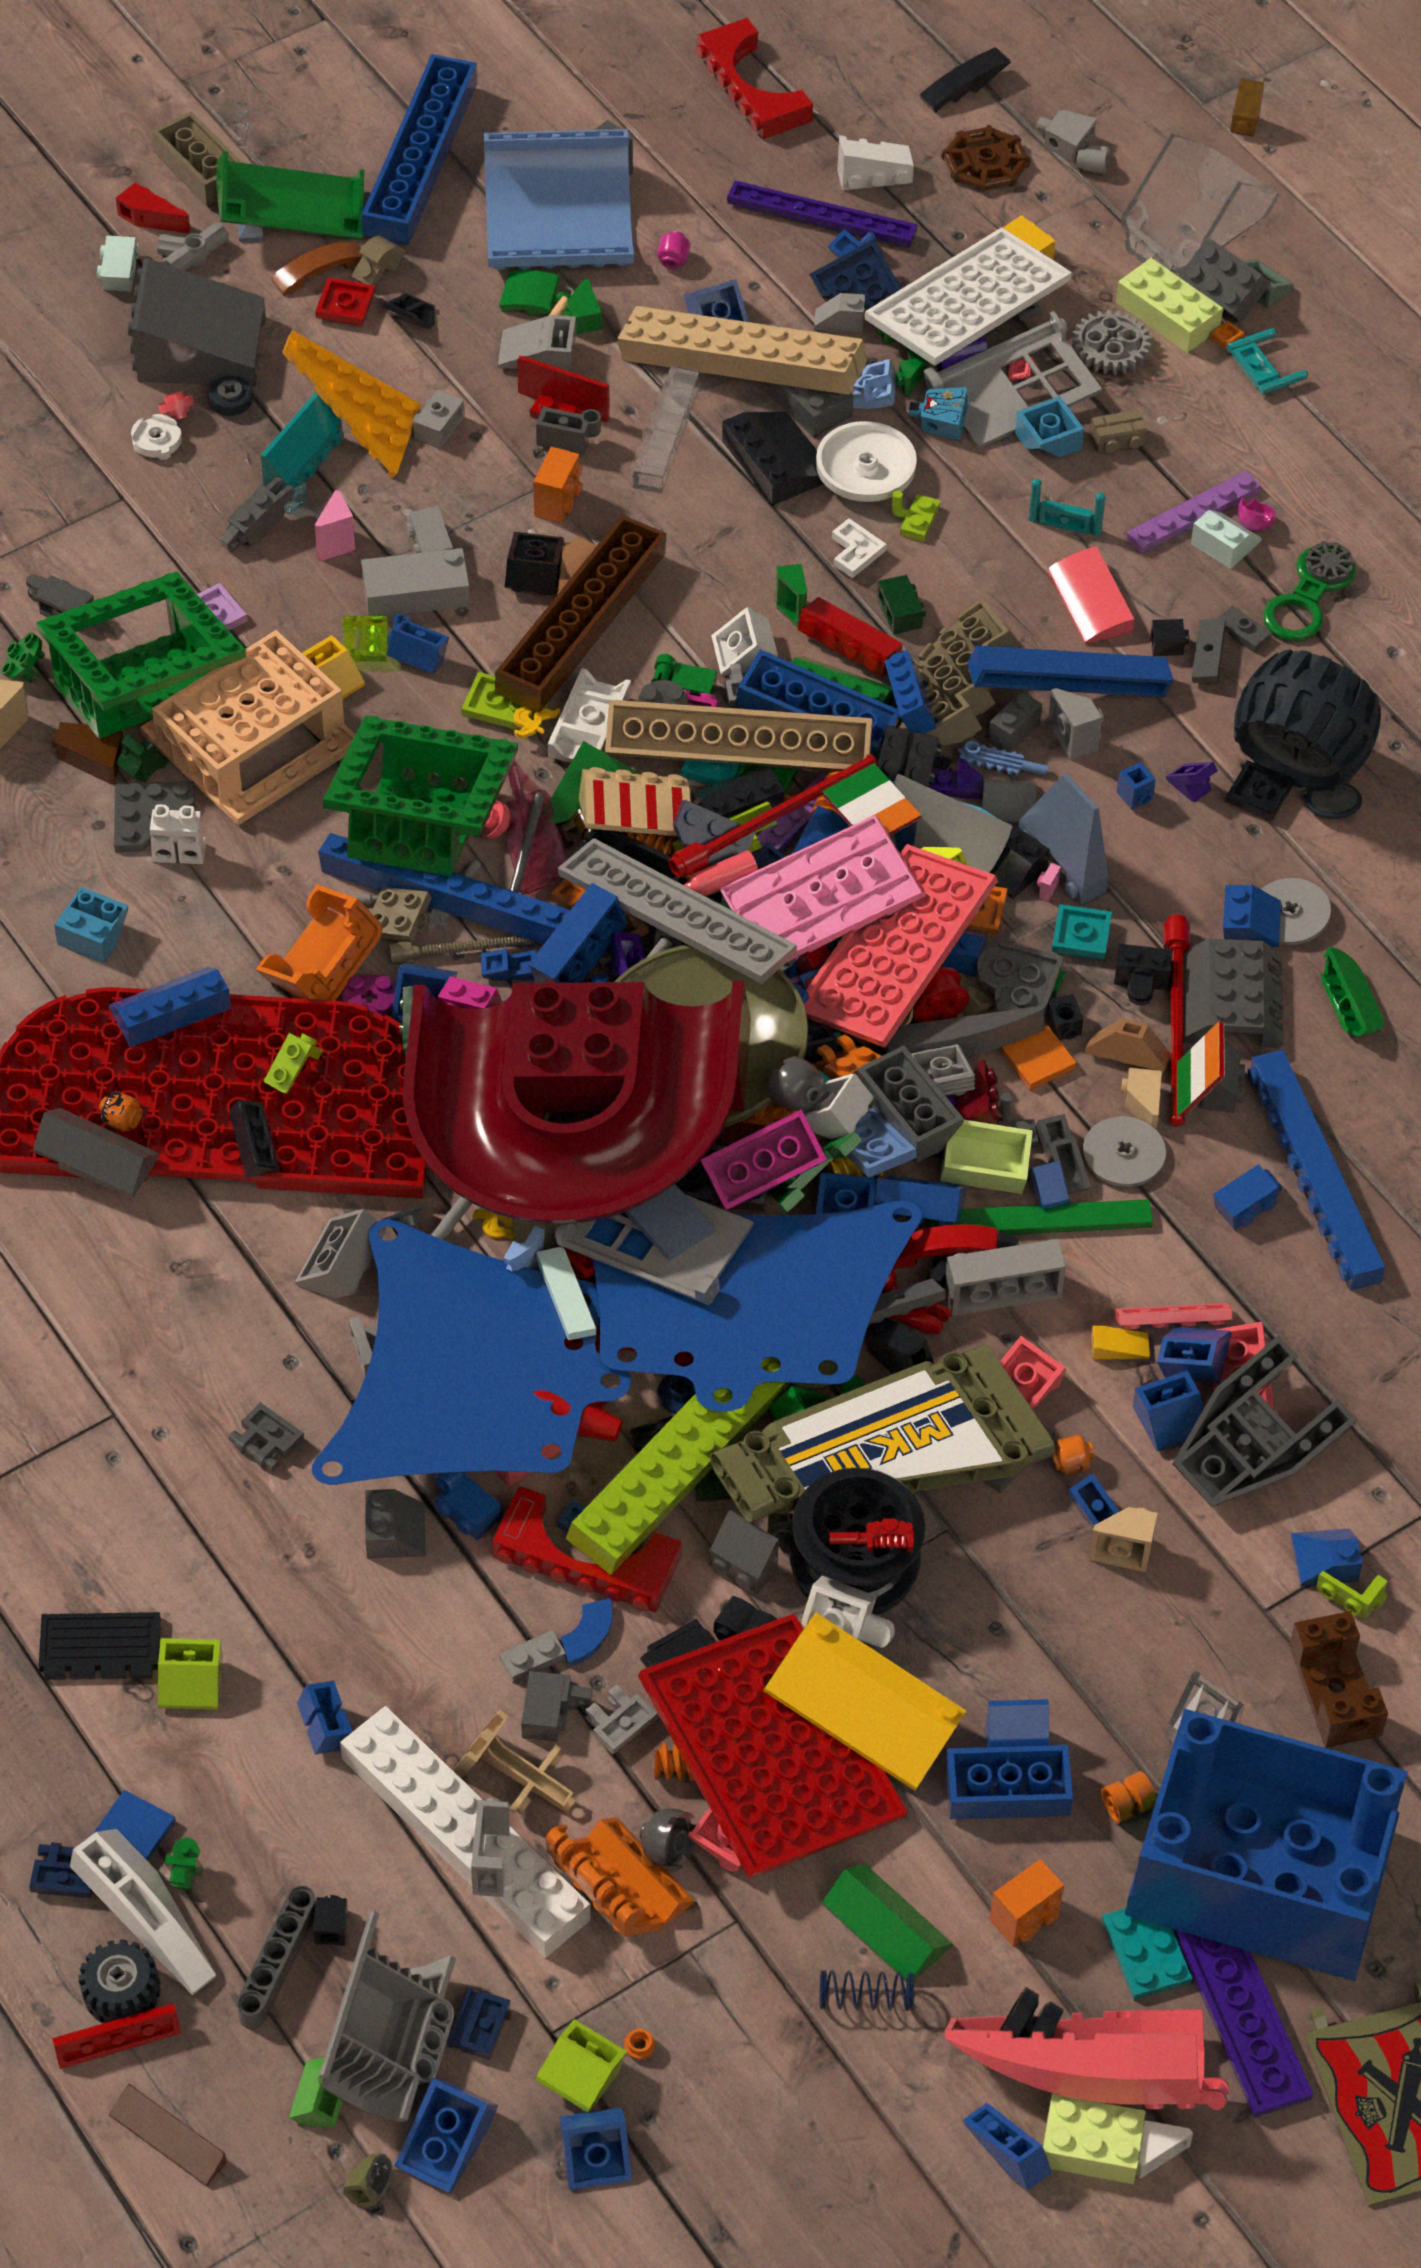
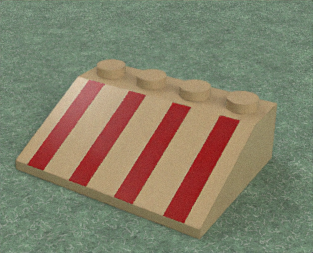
[578,767,690,836]

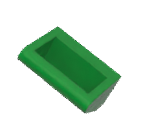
[775,564,807,627]

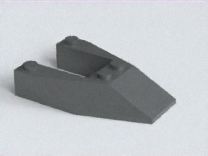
[1172,1335,1357,1507]

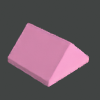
[315,490,355,561]

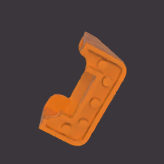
[255,885,382,1001]

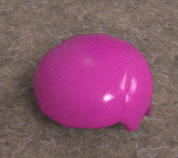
[1237,498,1276,531]

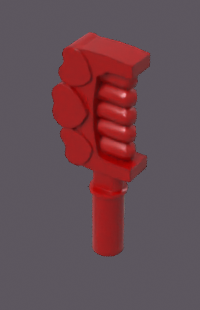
[829,1518,914,1552]

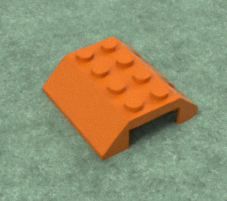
[546,1817,695,1937]

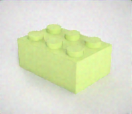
[940,1120,1033,1194]
[1043,2094,1146,2184]

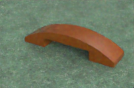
[272,242,363,296]

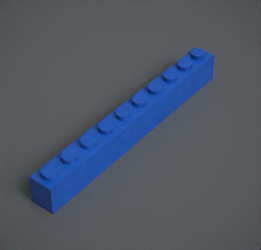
[318,833,569,944]
[1248,1050,1385,1291]

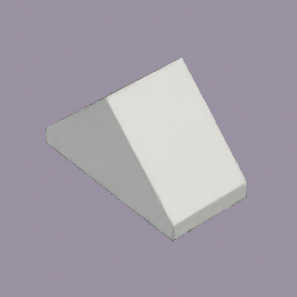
[1136,2120,1193,2179]

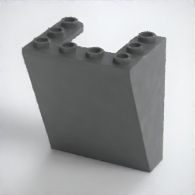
[128,258,266,387]

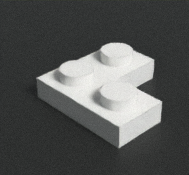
[832,518,887,578]

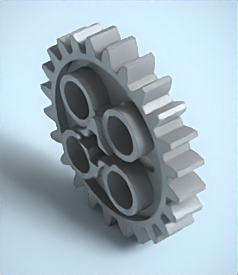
[1072,310,1152,375]

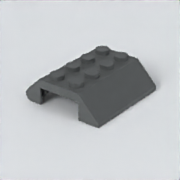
[1183,938,1283,1048]

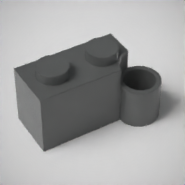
[536,407,601,455]

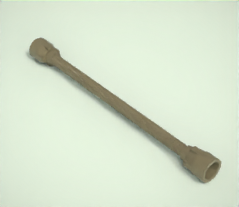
[390,932,622,965]

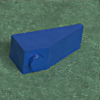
[963,2103,1052,2191]

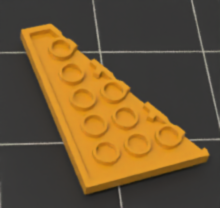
[282,330,421,479]

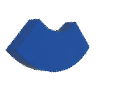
[561,1598,613,1667]

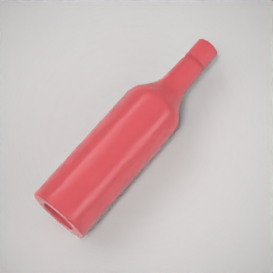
[684,850,758,897]

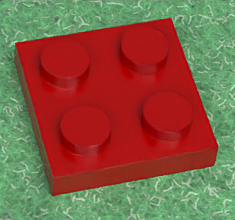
[315,277,375,326]

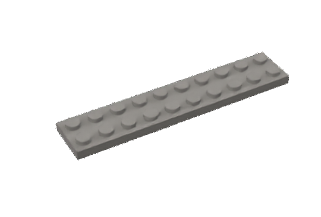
[558,838,798,984]

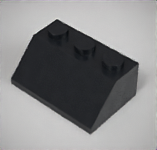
[691,766,784,818]

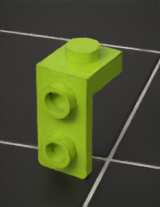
[264,1033,323,1094]
[1316,1571,1388,1620]

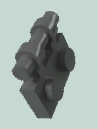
[228,1402,304,1471]

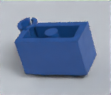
[387,614,449,674]

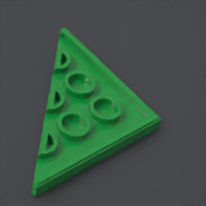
[536,741,641,830]

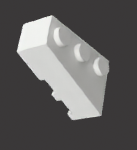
[838,135,914,190]

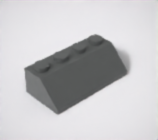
[857,1046,964,1163]

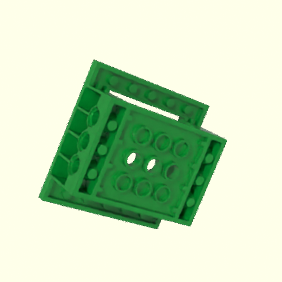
[36,571,246,739]
[323,716,518,877]

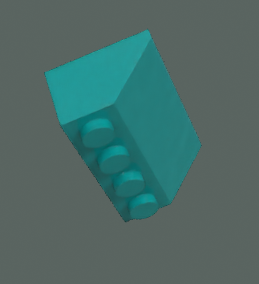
[261,392,344,496]

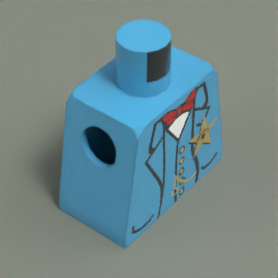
[909,387,969,440]

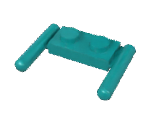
[1227,328,1308,395]
[1028,479,1106,536]

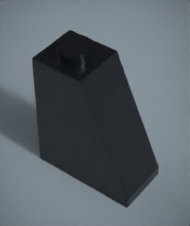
[864,1318,934,1374]

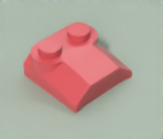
[1000,1336,1067,1410]
[688,1808,743,1872]

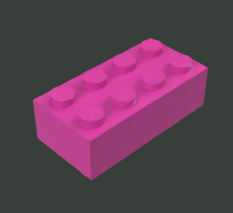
[700,1109,827,1211]

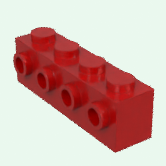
[797,596,903,677]

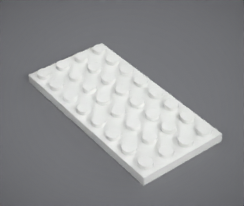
[865,227,1072,366]

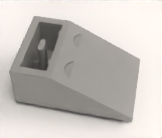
[498,315,576,372]

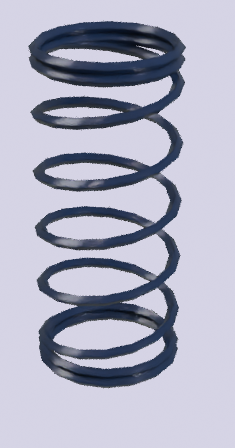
[820,1970,914,2012]

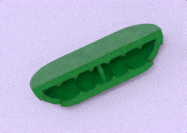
[1321,947,1384,1037]

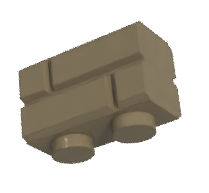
[1090,409,1147,454]

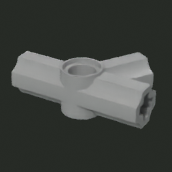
[157,222,229,271]

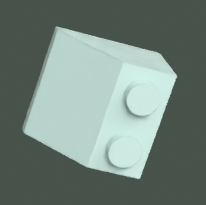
[1191,510,1262,569]

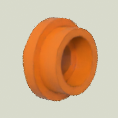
[624,2029,655,2060]

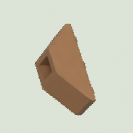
[1085,1019,1171,1072]

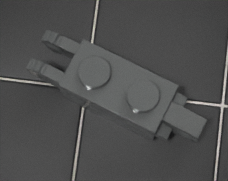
[220,477,295,552]
[26,574,105,628]

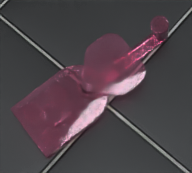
[505,759,567,895]

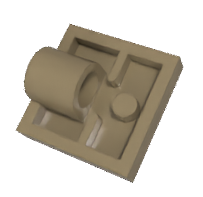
[371,887,432,942]

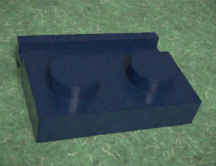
[447,1987,511,2060]

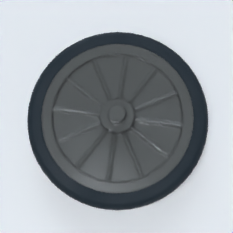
[1306,783,1362,819]

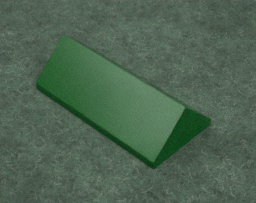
[822,1864,953,1982]

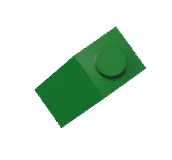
[563,279,601,335]

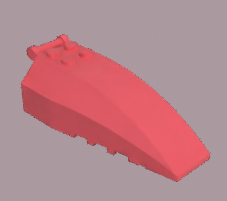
[945,2009,1229,2110]

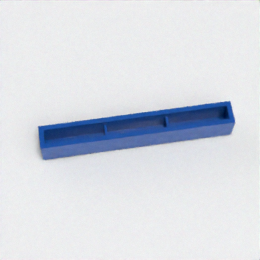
[968,646,1174,697]

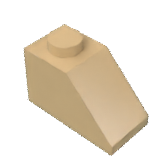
[1121,1068,1162,1129]

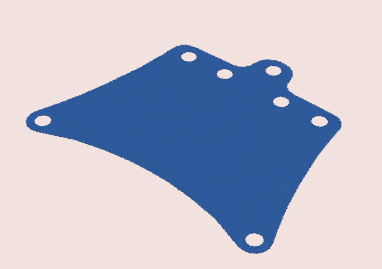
[587,1200,922,1412]
[312,1219,631,1485]

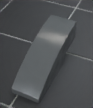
[1036,1114,1091,1194]

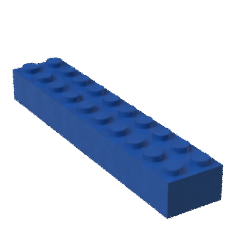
[362,54,477,245]

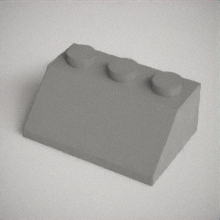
[294,1209,387,1299]

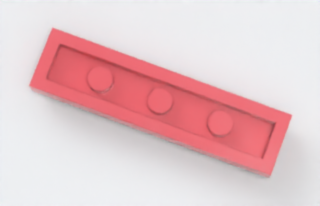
[1115,1303,1232,1329]

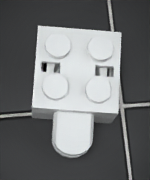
[801,1576,895,1648]

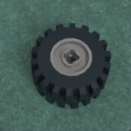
[79,1939,161,2022]

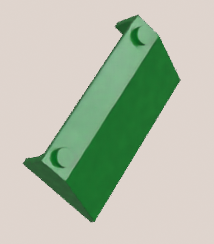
[216,151,365,240]

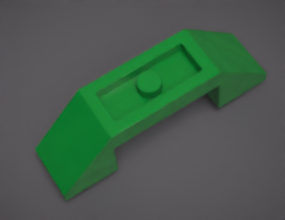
[875,326,927,396]

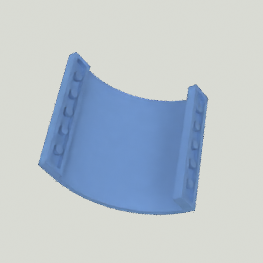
[484,129,634,270]

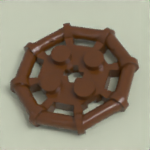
[941,125,1031,192]

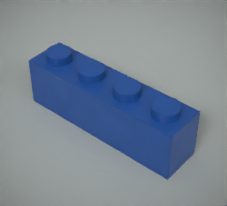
[885,650,937,734]

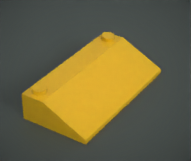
[764,1612,966,1791]

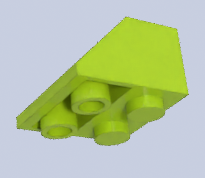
[158,1638,223,1710]
[535,2019,627,2112]

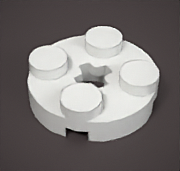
[131,414,182,460]

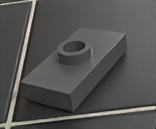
[1217,606,1272,652]

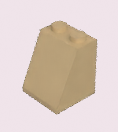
[0,679,29,749]

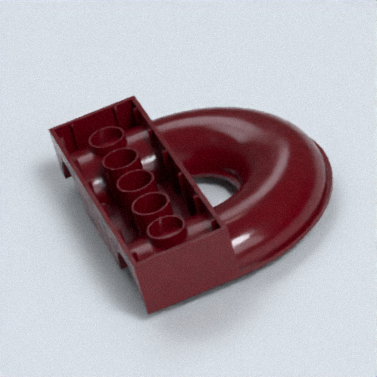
[403,981,751,1224]

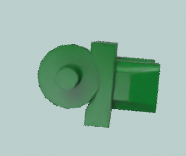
[165,1837,203,1890]

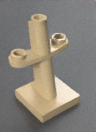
[453,1710,577,1814]

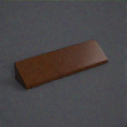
[109,2084,227,2186]

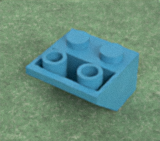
[54,887,129,963]

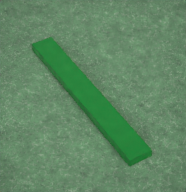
[928,1199,1153,1235]

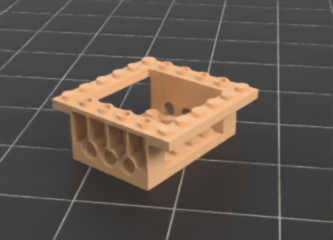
[140,630,355,826]

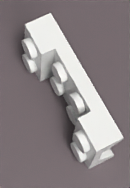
[548,668,631,763]

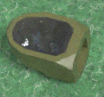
[343,2154,392,2207]

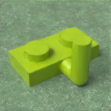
[892,490,941,542]

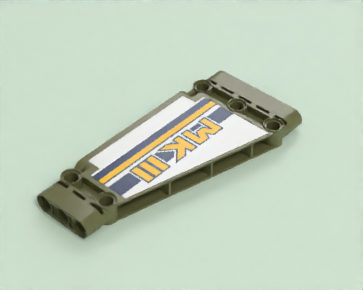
[710,1344,1055,1522]

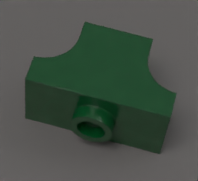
[115,734,169,783]

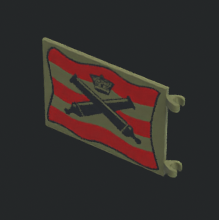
[1304,1979,1421,2207]

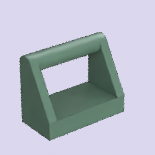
[1243,259,1294,308]

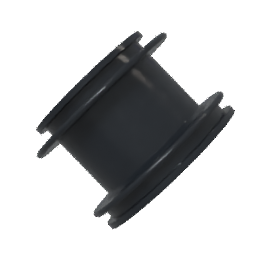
[789,1468,925,1615]

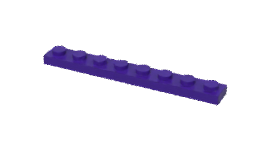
[727,181,918,247]

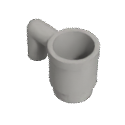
[1076,144,1110,175]

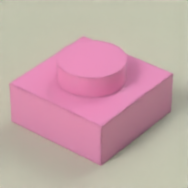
[1037,863,1061,902]

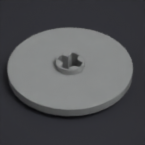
[1261,878,1331,945]
[1083,1116,1166,1187]

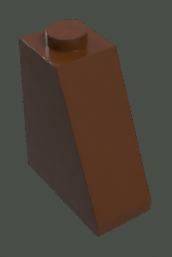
[52,722,123,784]

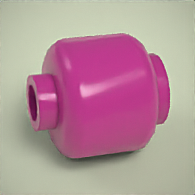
[657,231,691,269]

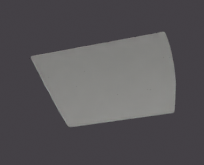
[891,774,1012,873]

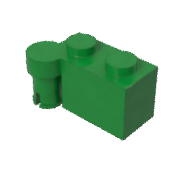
[651,654,717,696]

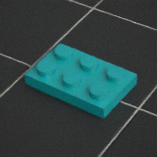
[1101,1908,1192,2001]

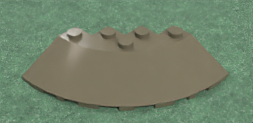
[894,598,1018,745]

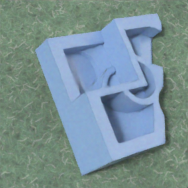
[852,359,896,409]
[503,1226,545,1272]

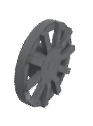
[1306,541,1354,583]

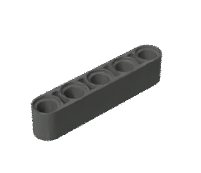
[237,1885,316,2029]

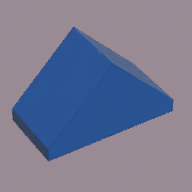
[1027,1161,1069,1210]

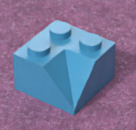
[1014,396,1084,457]

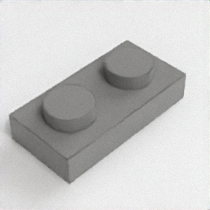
[499,1630,566,1682]

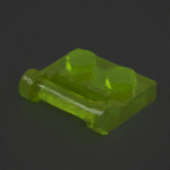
[341,616,388,662]

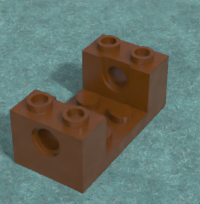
[1289,1611,1388,1748]

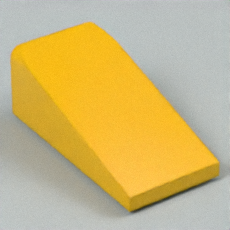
[1091,1326,1150,1360]

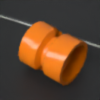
[1101,1771,1157,1824]

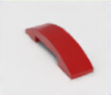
[893,1225,998,1269]

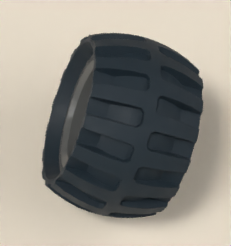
[1234,650,1381,791]

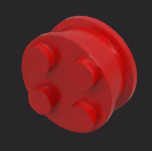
[913,967,970,1023]

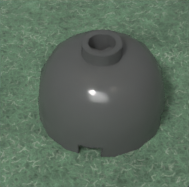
[767,1056,823,1113]
[640,1808,696,1872]

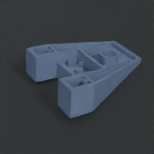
[1019,773,1108,906]

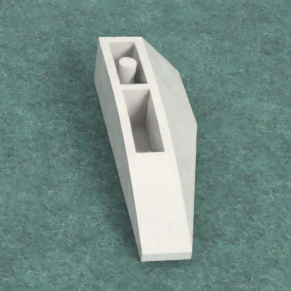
[70,1829,216,1996]

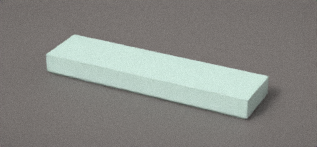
[536,1247,596,1340]

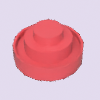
[157,391,195,420]
[481,800,510,840]

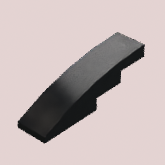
[919,47,1011,113]

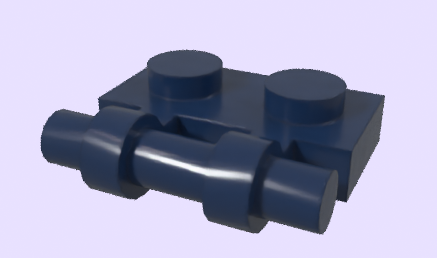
[29,1842,92,1899]

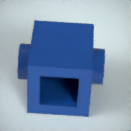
[1117,762,1156,810]

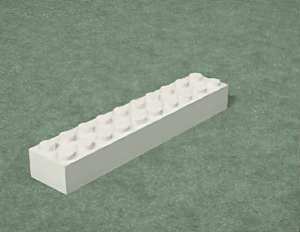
[340,1706,590,1959]

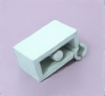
[97,236,139,292]

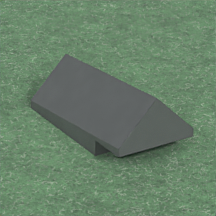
[33,1108,160,1198]

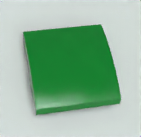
[499,270,560,316]

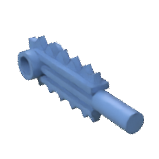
[957,741,1049,776]

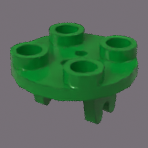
[1,632,45,682]

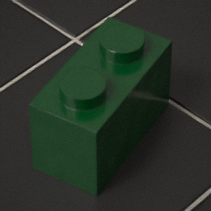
[877,574,926,635]

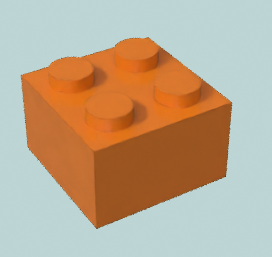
[533,447,583,523]
[989,1859,1064,1947]

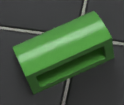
[289,2056,343,2128]

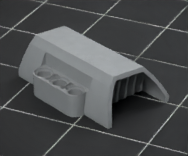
[318,1911,456,2122]

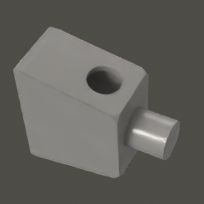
[1036,110,1097,163]

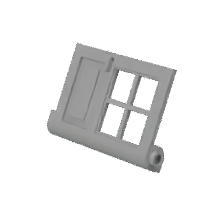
[924,311,1102,449]
[555,1195,753,1305]

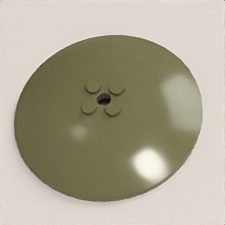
[615,945,808,1127]

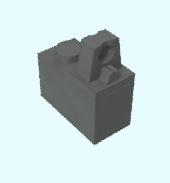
[521,1671,593,1742]

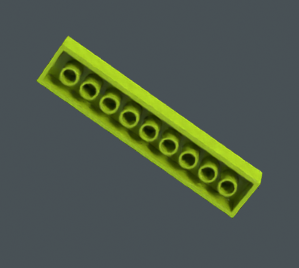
[566,1357,790,1575]

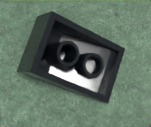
[504,532,564,595]

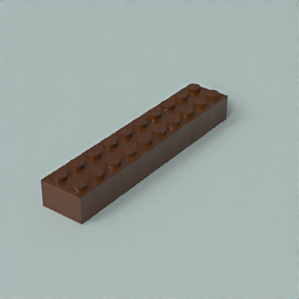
[495,515,667,713]

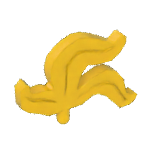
[514,706,561,739]
[472,1208,515,1241]

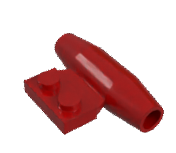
[533,1390,623,1442]

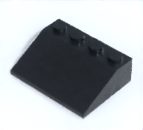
[722,412,824,506]

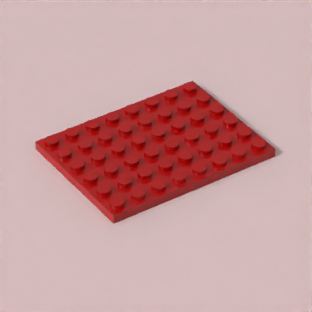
[638,1613,908,1880]

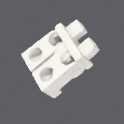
[150,804,206,864]

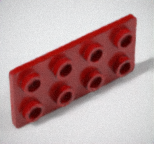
[517,355,610,422]

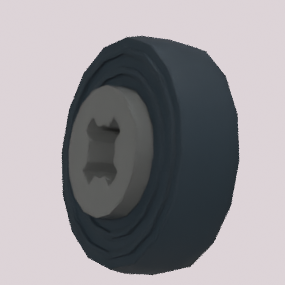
[208,376,253,416]

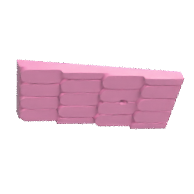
[719,815,926,962]

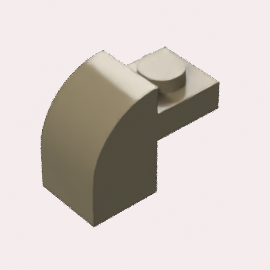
[352,236,406,286]

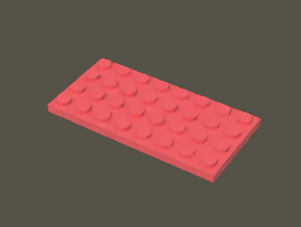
[804,844,998,1048]

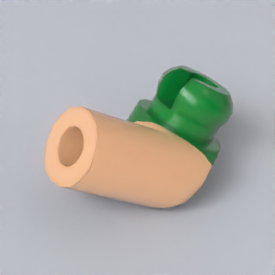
[549,292,571,316]

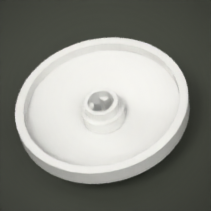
[816,421,917,502]

